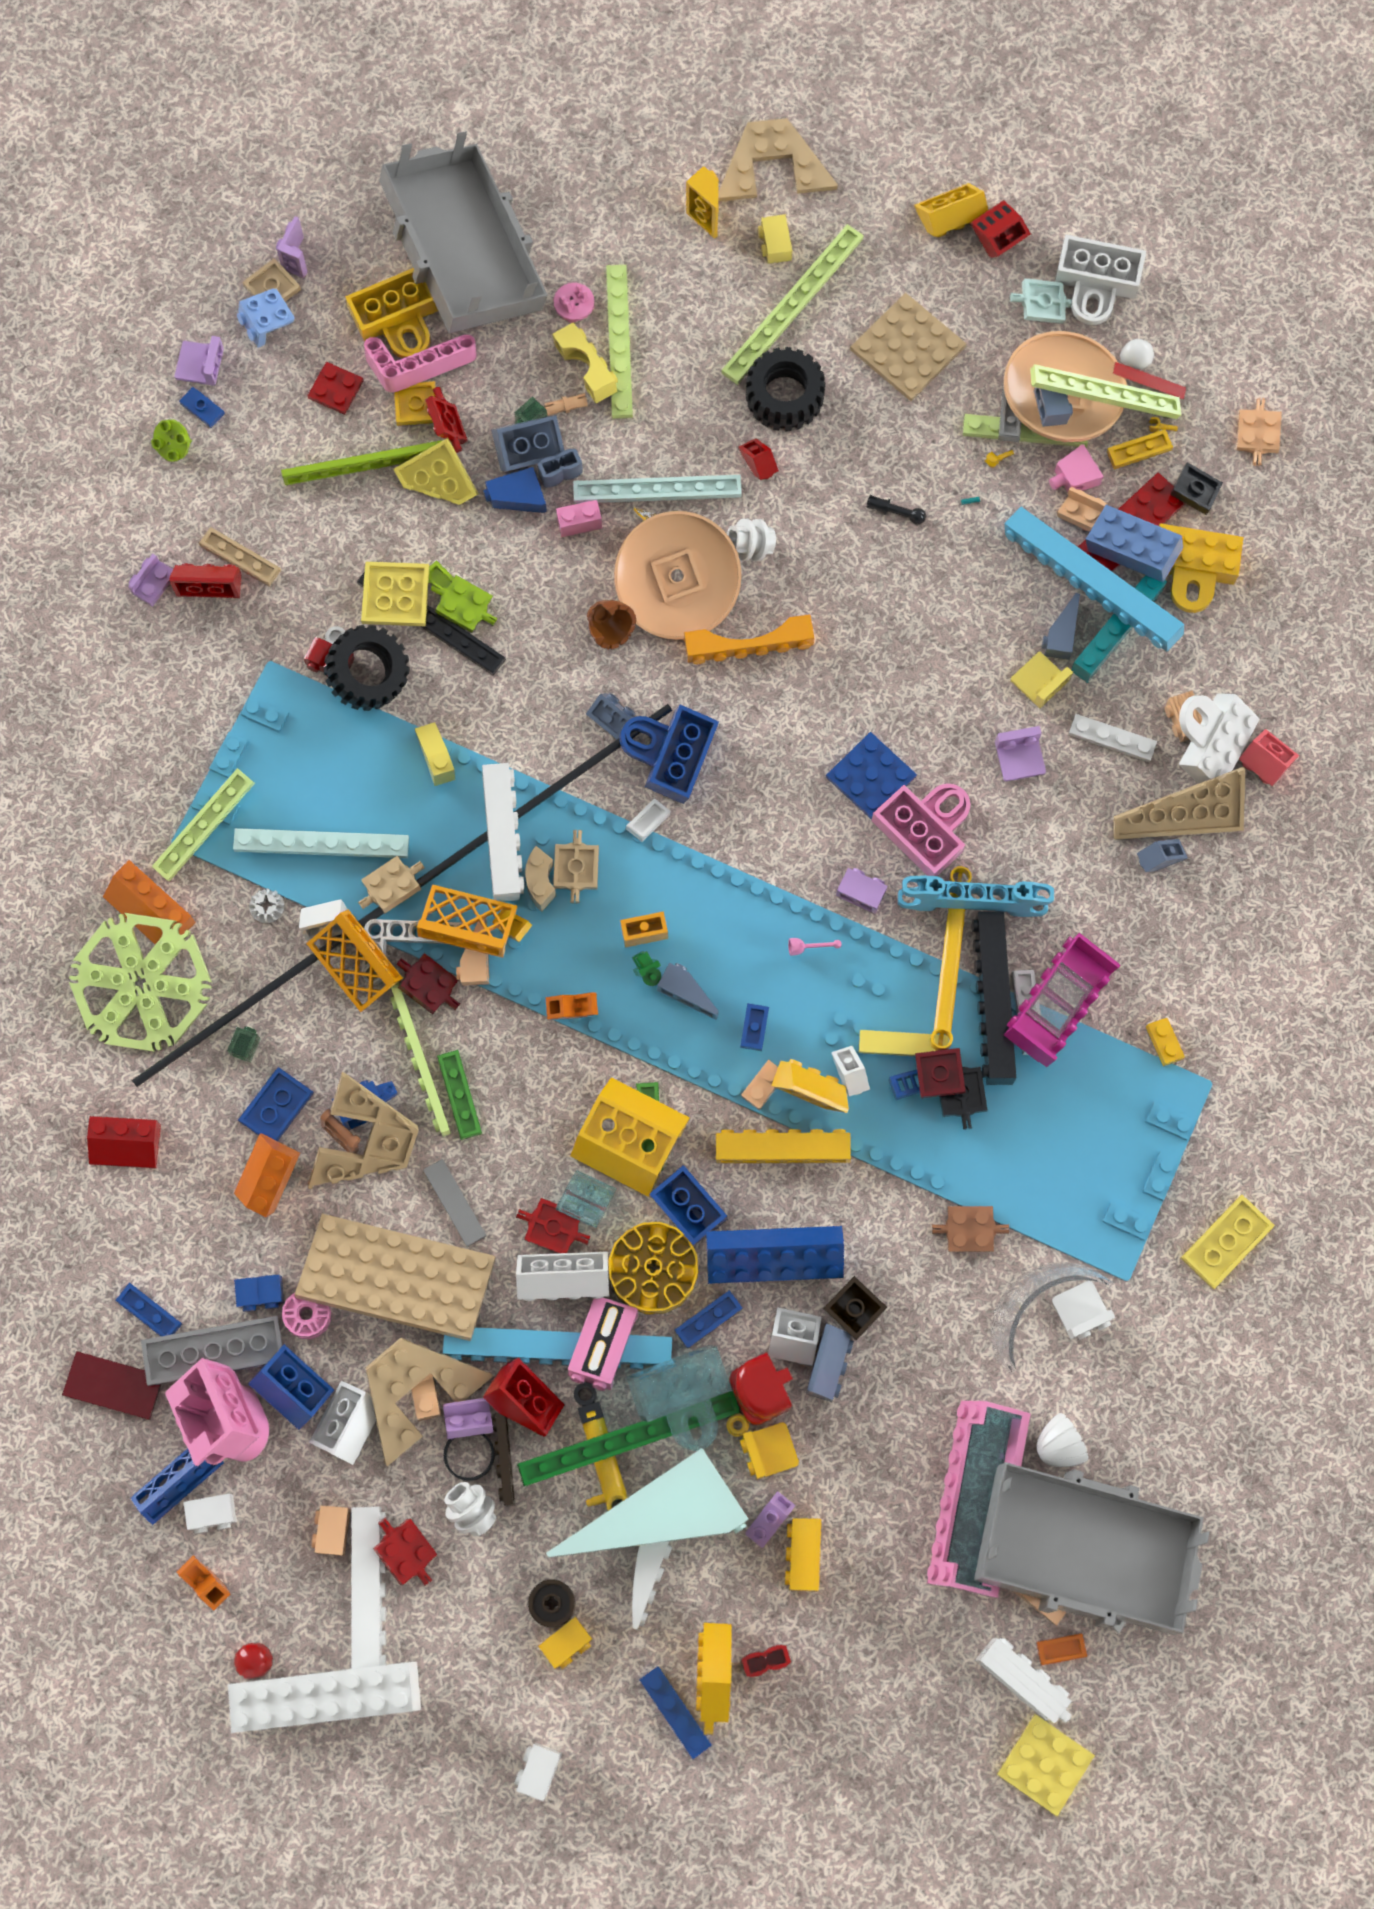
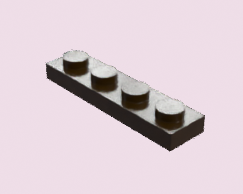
[492,1412,516,1507]

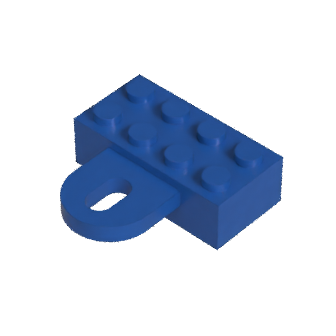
[619,704,719,804]

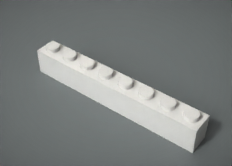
[351,1507,386,1669]

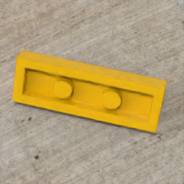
[1106,429,1173,469]

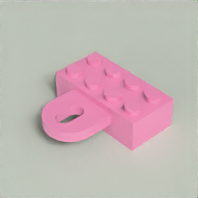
[871,784,970,876]

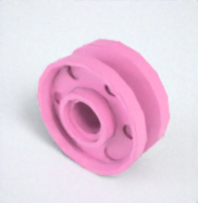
[282,1292,331,1339]

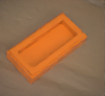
[1036,1633,1087,1666]

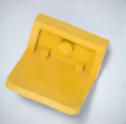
[740,1422,799,1480]

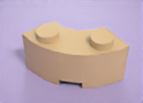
[525,846,556,912]

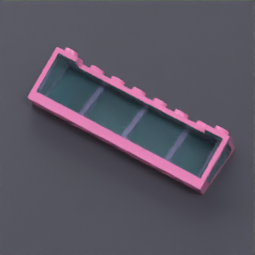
[927,1401,1031,1598]

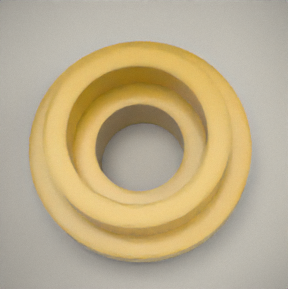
[726,1414,749,1437]

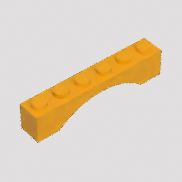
[684,614,814,665]

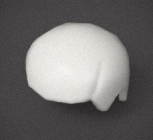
[1120,339,1154,371]

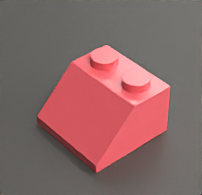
[1238,729,1299,786]

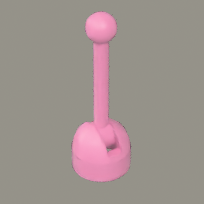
[788,938,842,956]

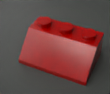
[169,563,242,598]
[87,1116,161,1169]

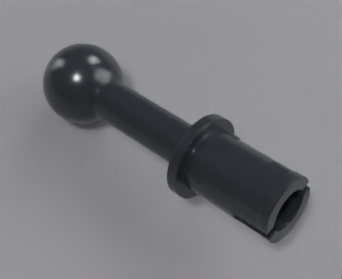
[866,495,926,524]

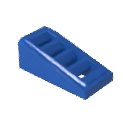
[888,1069,920,1101]

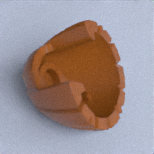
[587,600,637,650]

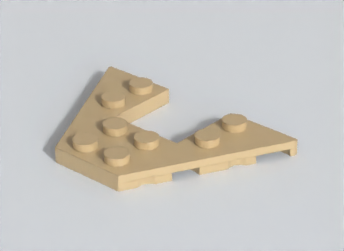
[718,118,838,202]
[308,1072,418,1189]
[365,1338,493,1467]

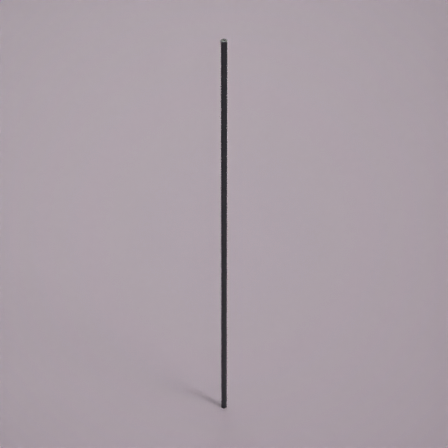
[132,704,672,1087]

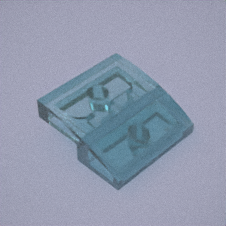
[556,1170,616,1228]

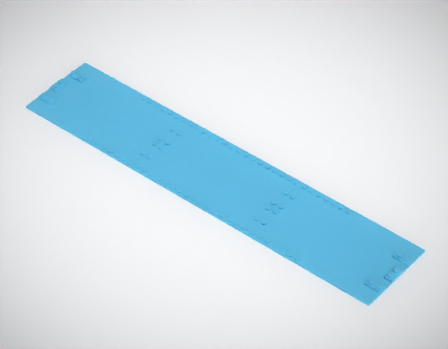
[171,661,1212,1281]

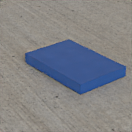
[238,1067,314,1141]

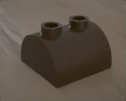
[823,1276,887,1341]

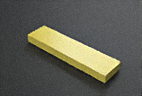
[859,1030,949,1056]

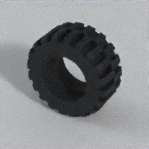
[746,347,826,431]
[324,625,410,711]

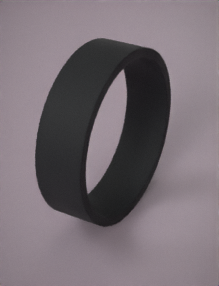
[443,1434,495,1481]

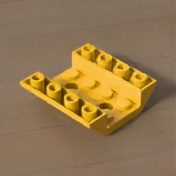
[570,1077,690,1197]

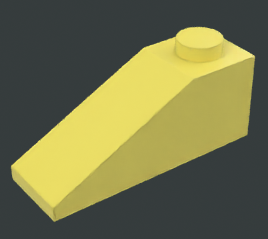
[415,722,455,786]

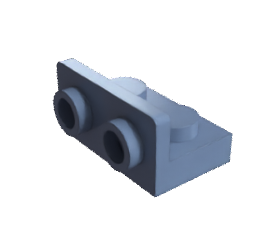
[586,693,636,739]

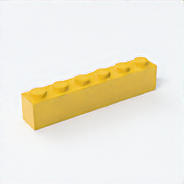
[716,1129,851,1163]

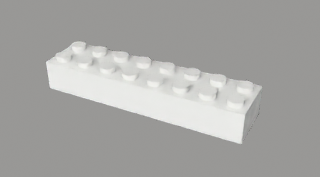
[228,1661,421,1733]

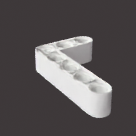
[362,919,473,985]

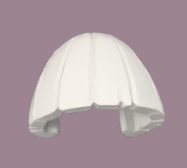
[1036,1413,1088,1467]

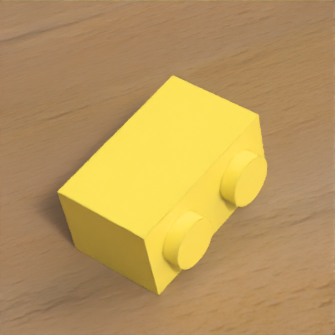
[758,214,792,264]

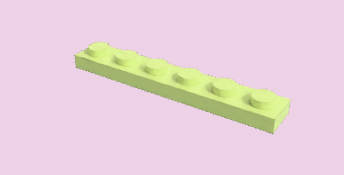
[962,414,1088,448]
[151,768,255,882]

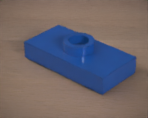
[179,387,225,428]

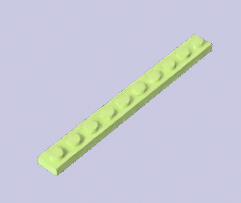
[721,224,864,385]

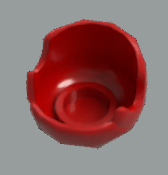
[234,1643,273,1679]

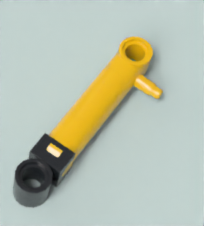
[574,1382,628,1511]

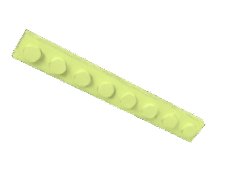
[606,265,633,419]
[1030,364,1181,419]
[390,982,451,1137]

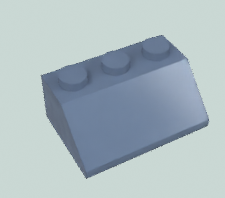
[806,1324,854,1402]

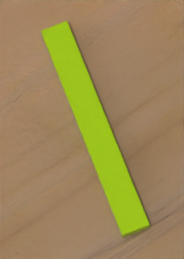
[281,440,443,485]

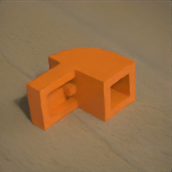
[546,992,598,1019]
[177,1555,231,1611]

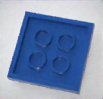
[826,732,917,820]

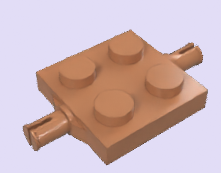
[932,1206,1009,1252]

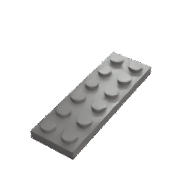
[141,1316,283,1386]

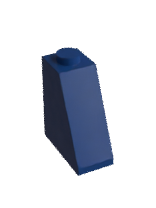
[483,467,547,513]

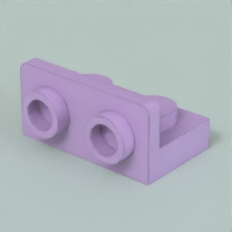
[128,554,173,607]
[443,1398,493,1439]

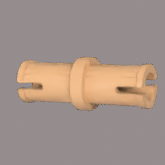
[544,393,588,416]

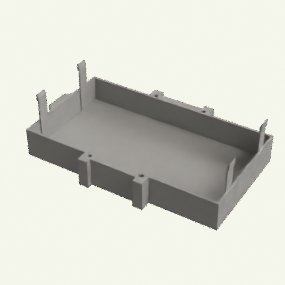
[379,131,548,333]
[974,1462,1210,1635]

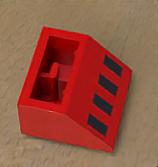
[970,200,1031,258]

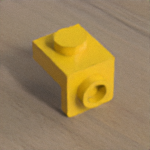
[492,909,532,942]

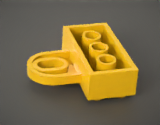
[345,268,438,359]
[1159,523,1244,613]
[696,1623,732,1735]

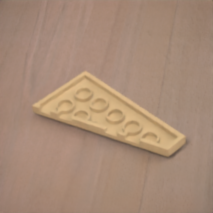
[1113,767,1245,840]

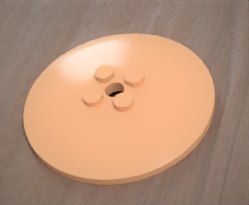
[1003,331,1127,442]
[614,511,742,640]

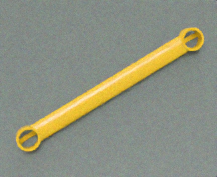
[930,866,972,1051]

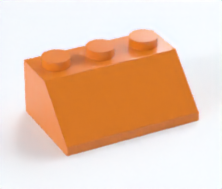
[234,1133,300,1217]

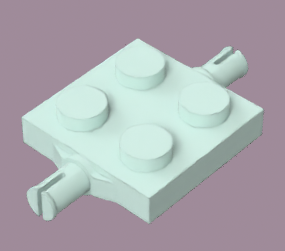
[1010,279,1072,324]

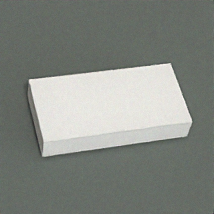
[626,798,671,842]

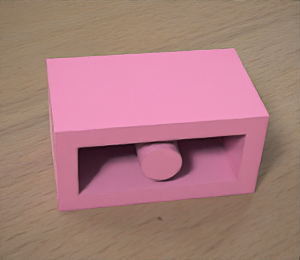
[556,500,602,537]

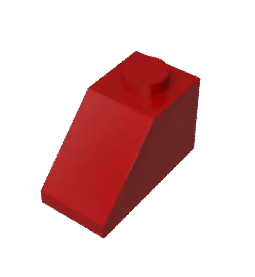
[738,438,779,480]

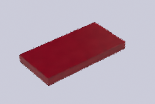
[62,1351,162,1420]

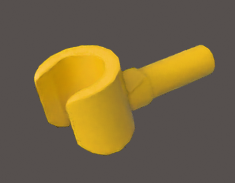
[1149,417,1178,433]
[984,450,1014,468]

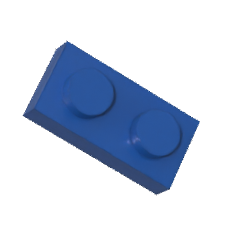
[740,1003,769,1051]

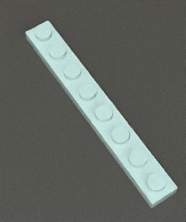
[573,475,742,504]
[233,828,409,858]

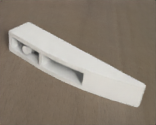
[632,1541,672,1630]

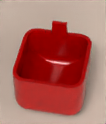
[729,1352,793,1425]

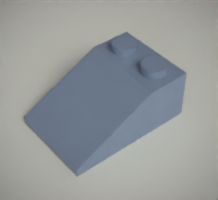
[491,415,565,471]

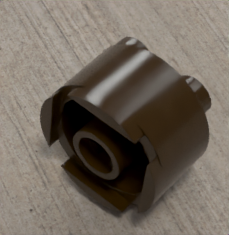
[528,1579,576,1628]

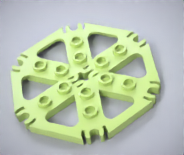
[69,913,212,1052]

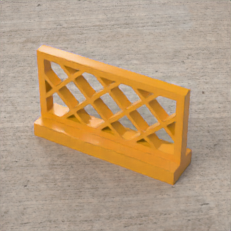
[417,884,517,958]
[306,909,403,1012]

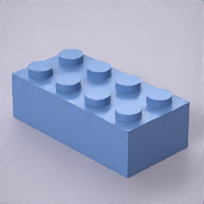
[1086,505,1183,582]

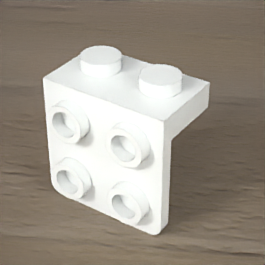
[1052,1281,1115,1340]

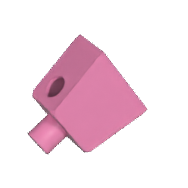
[1049,444,1103,492]

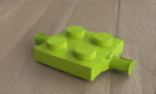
[430,575,497,633]

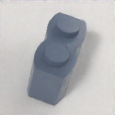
[537,449,583,488]

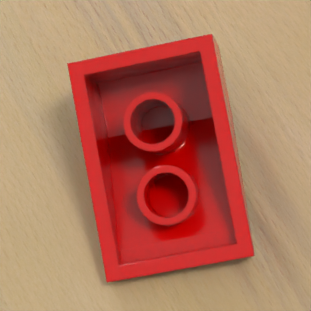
[483,1358,565,1437]

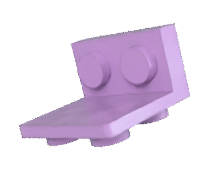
[276,216,308,278]
[175,336,224,386]
[995,726,1046,782]

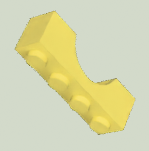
[552,322,618,403]

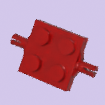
[425,387,468,453]
[516,1198,591,1254]
[373,1517,438,1586]

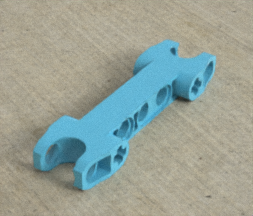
[898,875,1054,917]

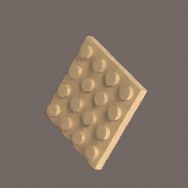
[850,292,967,401]

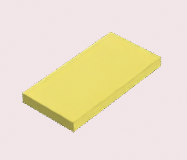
[1181,1194,1275,1290]

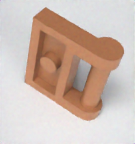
[320,1108,361,1154]

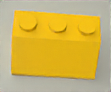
[686,166,718,239]
[914,183,988,237]
[771,1059,849,1113]
[785,1518,821,1592]

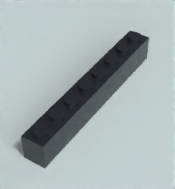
[972,911,1016,1085]

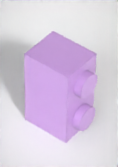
[836,868,888,914]

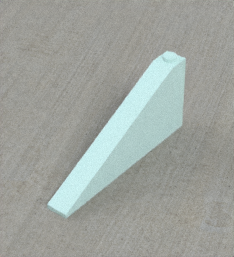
[546,1448,749,1558]

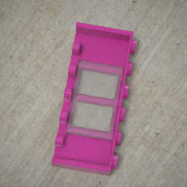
[1004,933,1120,1067]

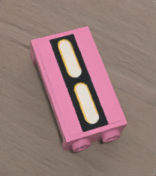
[568,1298,638,1391]

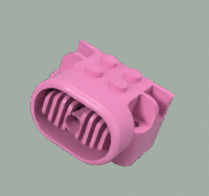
[165,1358,269,1466]

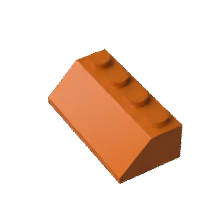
[103,860,196,945]

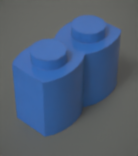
[234,1275,284,1312]

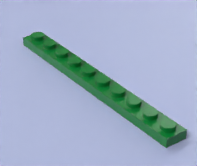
[517,1391,740,1486]

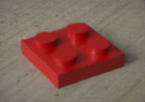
[307,361,364,415]

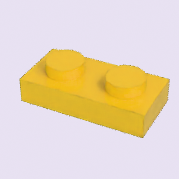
[1146,1018,1185,1066]

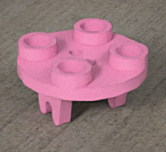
[554,283,595,323]

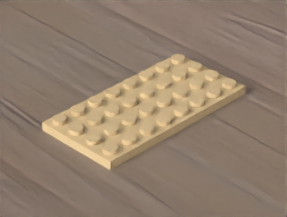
[295,1214,495,1341]

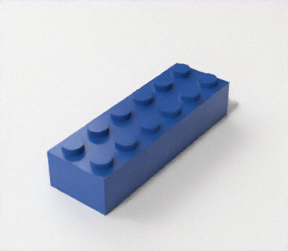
[706,1226,844,1284]

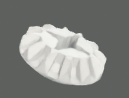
[249,888,284,923]

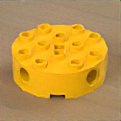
[608,1222,698,1315]

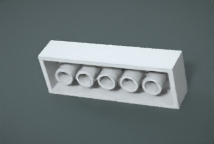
[482,763,524,902]

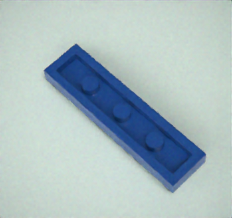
[639,1666,712,1759]

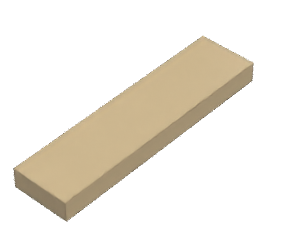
[199,527,281,587]

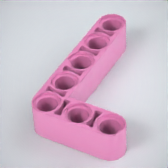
[364,335,477,392]

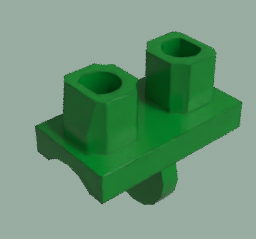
[631,951,662,986]

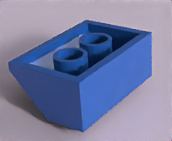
[649,1165,728,1246]
[248,1344,334,1430]

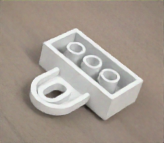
[1055,235,1146,325]
[1179,693,1260,784]

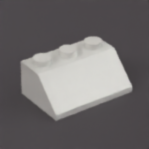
[309,1381,376,1465]

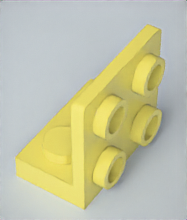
[1010,652,1073,708]

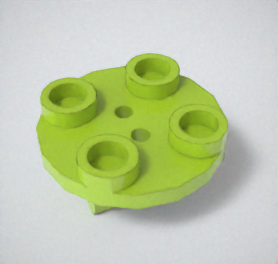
[151,419,192,462]

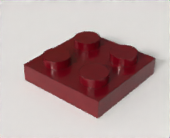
[915,1048,966,1099]

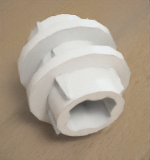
[727,518,776,561]
[444,1482,497,1536]

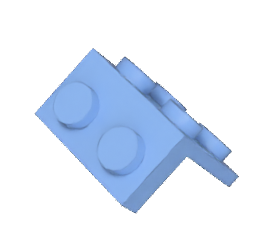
[237,288,294,348]

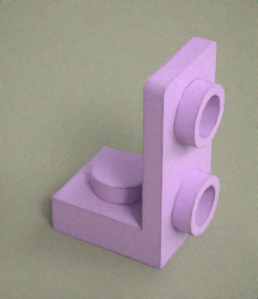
[745,1491,796,1548]

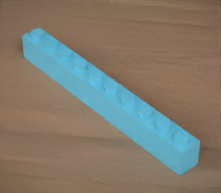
[1004,507,1184,652]
[443,1328,672,1370]

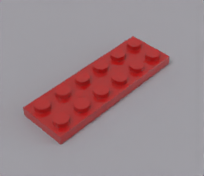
[1078,472,1186,572]

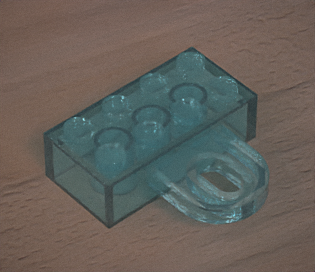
[626,1345,732,1451]

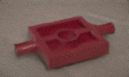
[396,953,460,1015]

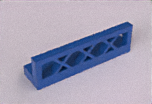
[131,1448,224,1525]

